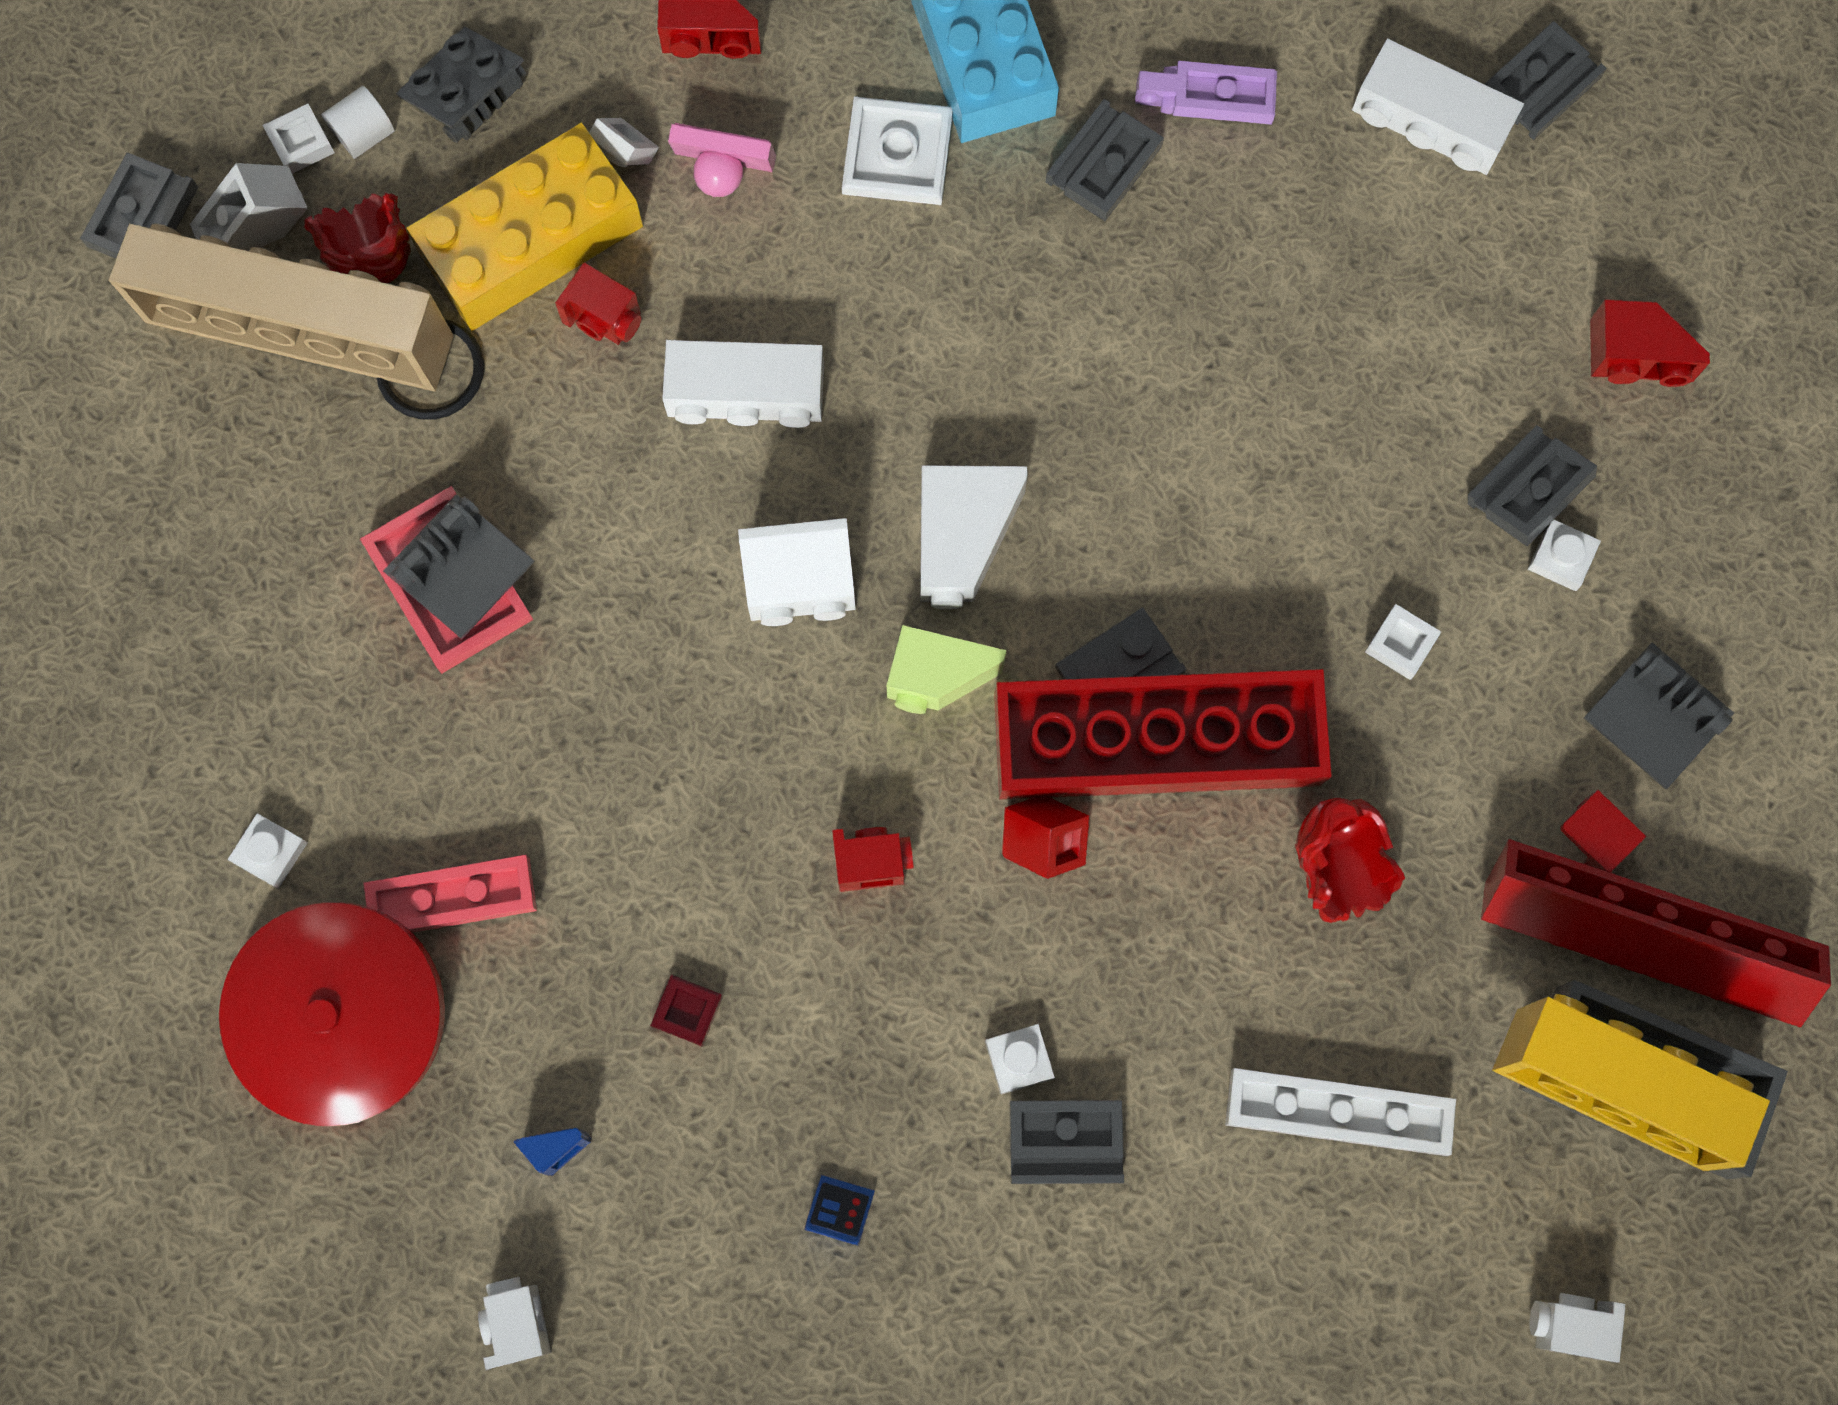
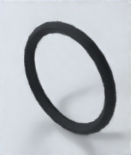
[376,319,484,420]

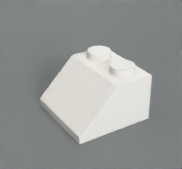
[738,518,856,626]

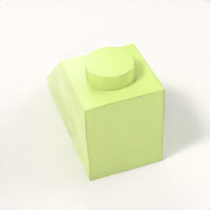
[886,625,1007,714]

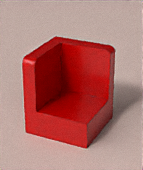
[1560,790,1647,873]
[1002,798,1089,879]

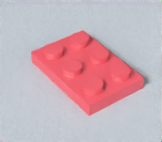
[360,486,533,674]

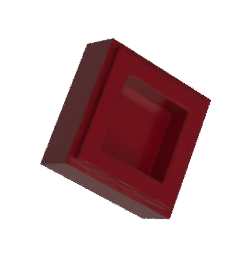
[650,974,723,1047]

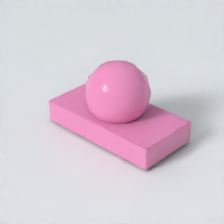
[668,123,776,197]

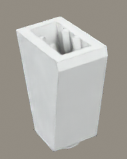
[921,466,1027,609]

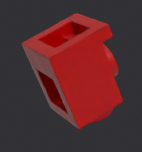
[555,263,641,345]
[832,827,914,892]

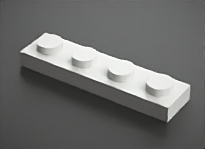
[1225,1068,1456,1156]

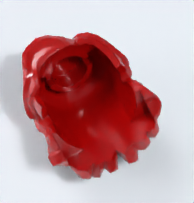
[304,192,411,284]
[1295,798,1405,923]

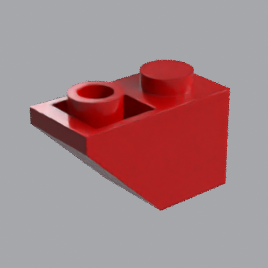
[657,0,761,59]
[1590,300,1710,387]

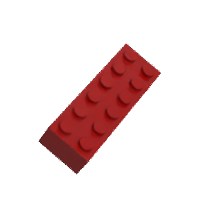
[994,669,1332,800]

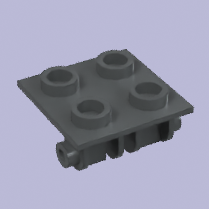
[396,26,526,143]
[383,494,535,639]
[1584,642,1734,790]

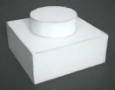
[263,104,335,174]
[589,118,659,167]
[1528,520,1601,591]
[1365,604,1441,680]
[228,813,308,889]
[985,1024,1055,1095]

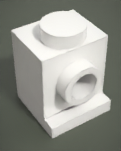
[478,1277,551,1370]
[1530,1293,1626,1363]

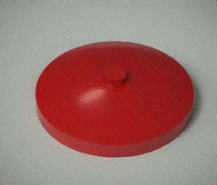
[219,902,445,1126]

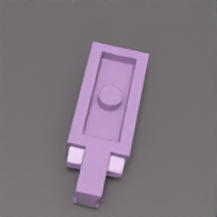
[1135,61,1277,125]

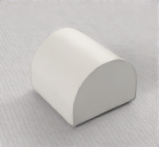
[321,86,395,159]

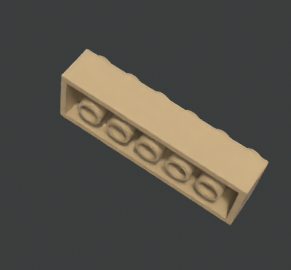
[108,224,454,392]

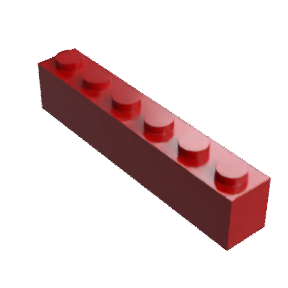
[1481,839,1831,1028]

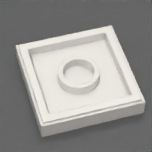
[842,96,953,205]

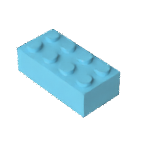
[911,0,1059,143]

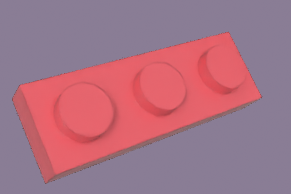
[363,855,537,933]

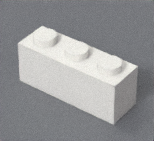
[1352,38,1524,175]
[663,340,824,428]

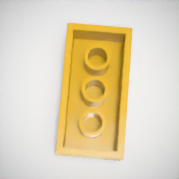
[406,122,643,332]
[1492,994,1770,1171]

